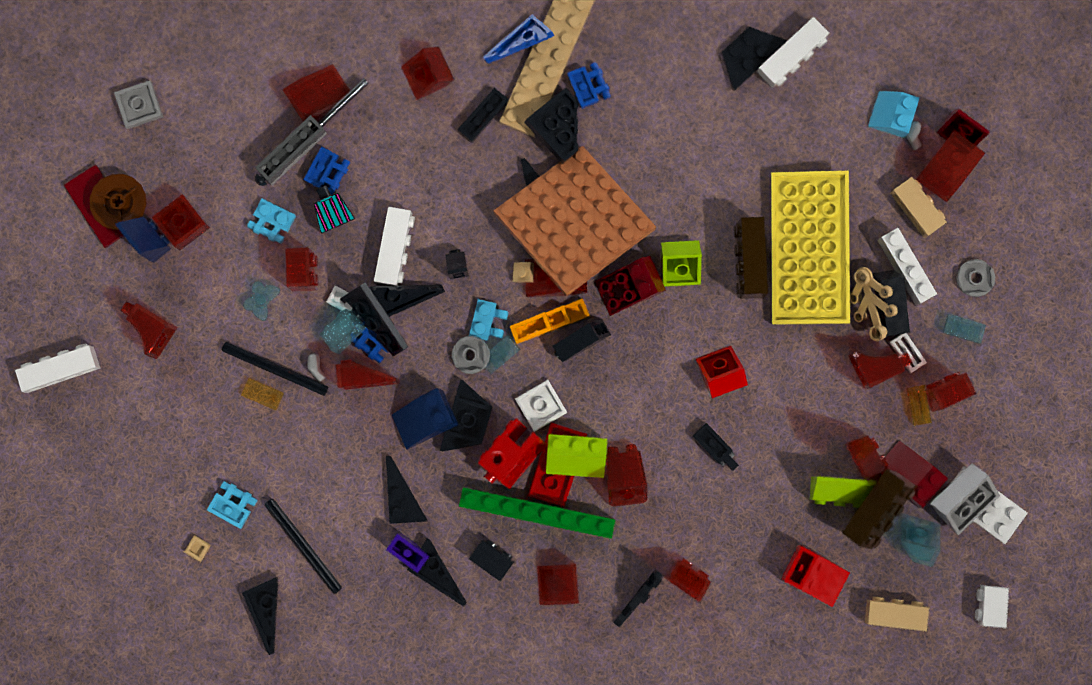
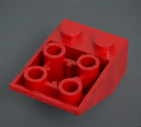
[780,545,850,607]

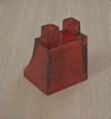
[121,301,178,359]
[848,351,912,389]
[606,444,647,507]

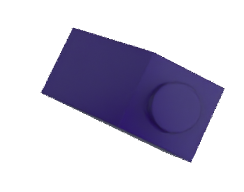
[386,533,429,573]

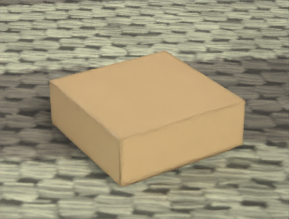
[184,535,211,562]

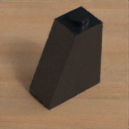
[553,319,611,362]

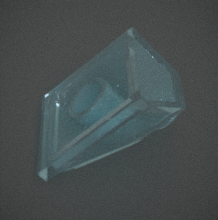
[901,514,940,567]

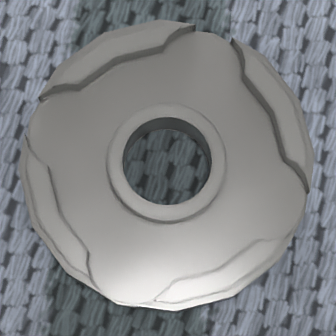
[956,259,995,297]
[452,336,490,374]

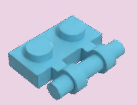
[247,198,296,244]
[207,481,258,529]

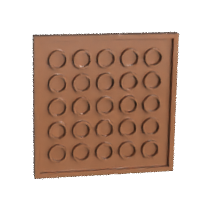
[493,146,656,297]

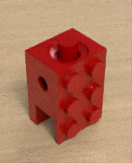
[478,418,547,489]

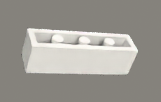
[757,17,829,88]
[374,207,415,286]
[877,228,937,306]
[15,344,100,393]

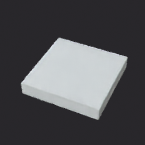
[515,380,567,432]

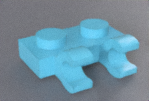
[469,299,508,341]

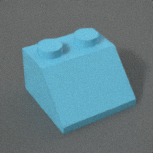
[868,91,920,138]

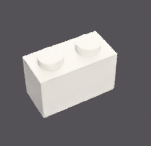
[975,585,1009,628]

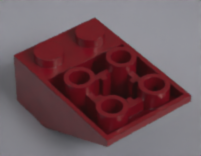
[595,256,666,316]

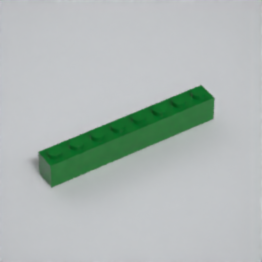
[459,487,616,539]

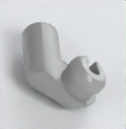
[906,121,922,150]
[307,353,326,382]

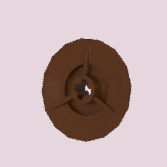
[90,174,147,230]

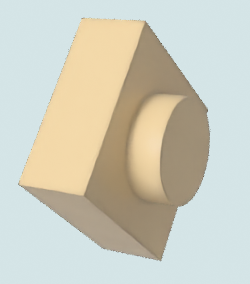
[513,262,534,282]

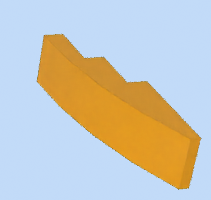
[510,298,590,344]

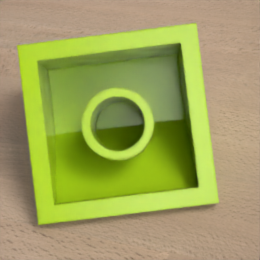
[661,240,702,287]

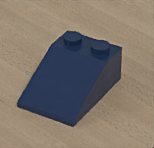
[115,217,171,263]
[392,388,458,450]

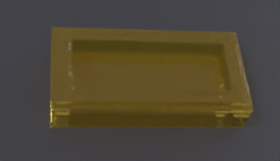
[241,378,284,411]
[907,385,932,426]

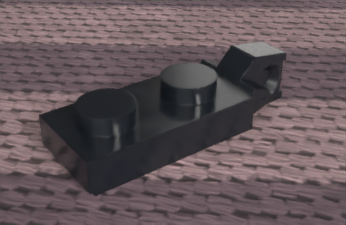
[692,423,739,471]

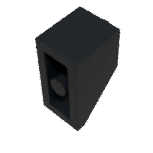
[445,249,469,279]

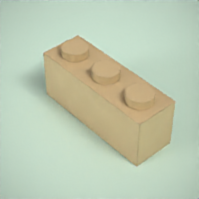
[890,177,947,238]
[865,596,929,631]

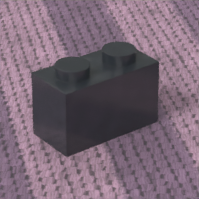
[469,539,514,581]

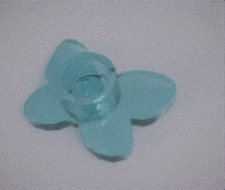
[243,281,281,321]

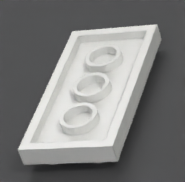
[953,466,1027,544]

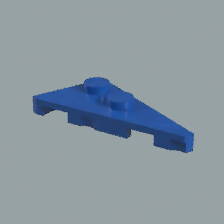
[483,14,554,64]

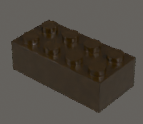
[733,217,768,299]
[842,469,917,549]

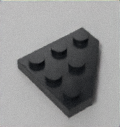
[524,88,578,164]

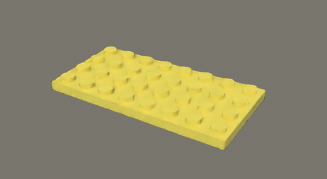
[771,171,850,325]

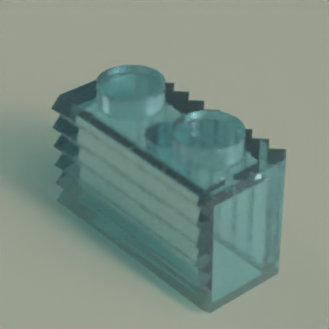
[320,309,366,354]

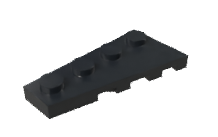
[340,283,408,356]

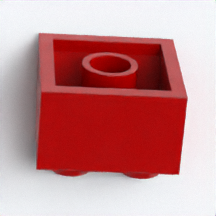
[696,346,748,398]

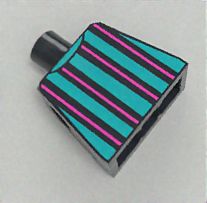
[313,185,355,233]

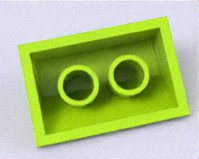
[546,434,607,478]
[809,476,876,508]

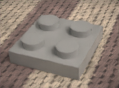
[114,81,163,129]

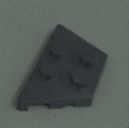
[721,26,787,91]
[440,379,493,452]

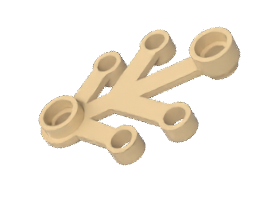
[850,267,898,341]

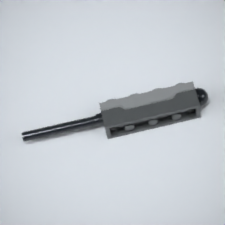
[255,78,369,186]

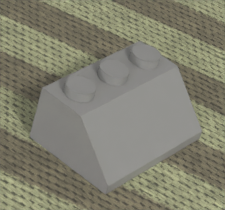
[930,463,1000,535]

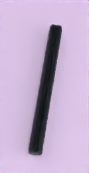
[222,342,329,396]
[265,499,342,594]

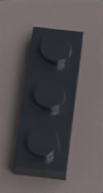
[457,88,509,143]

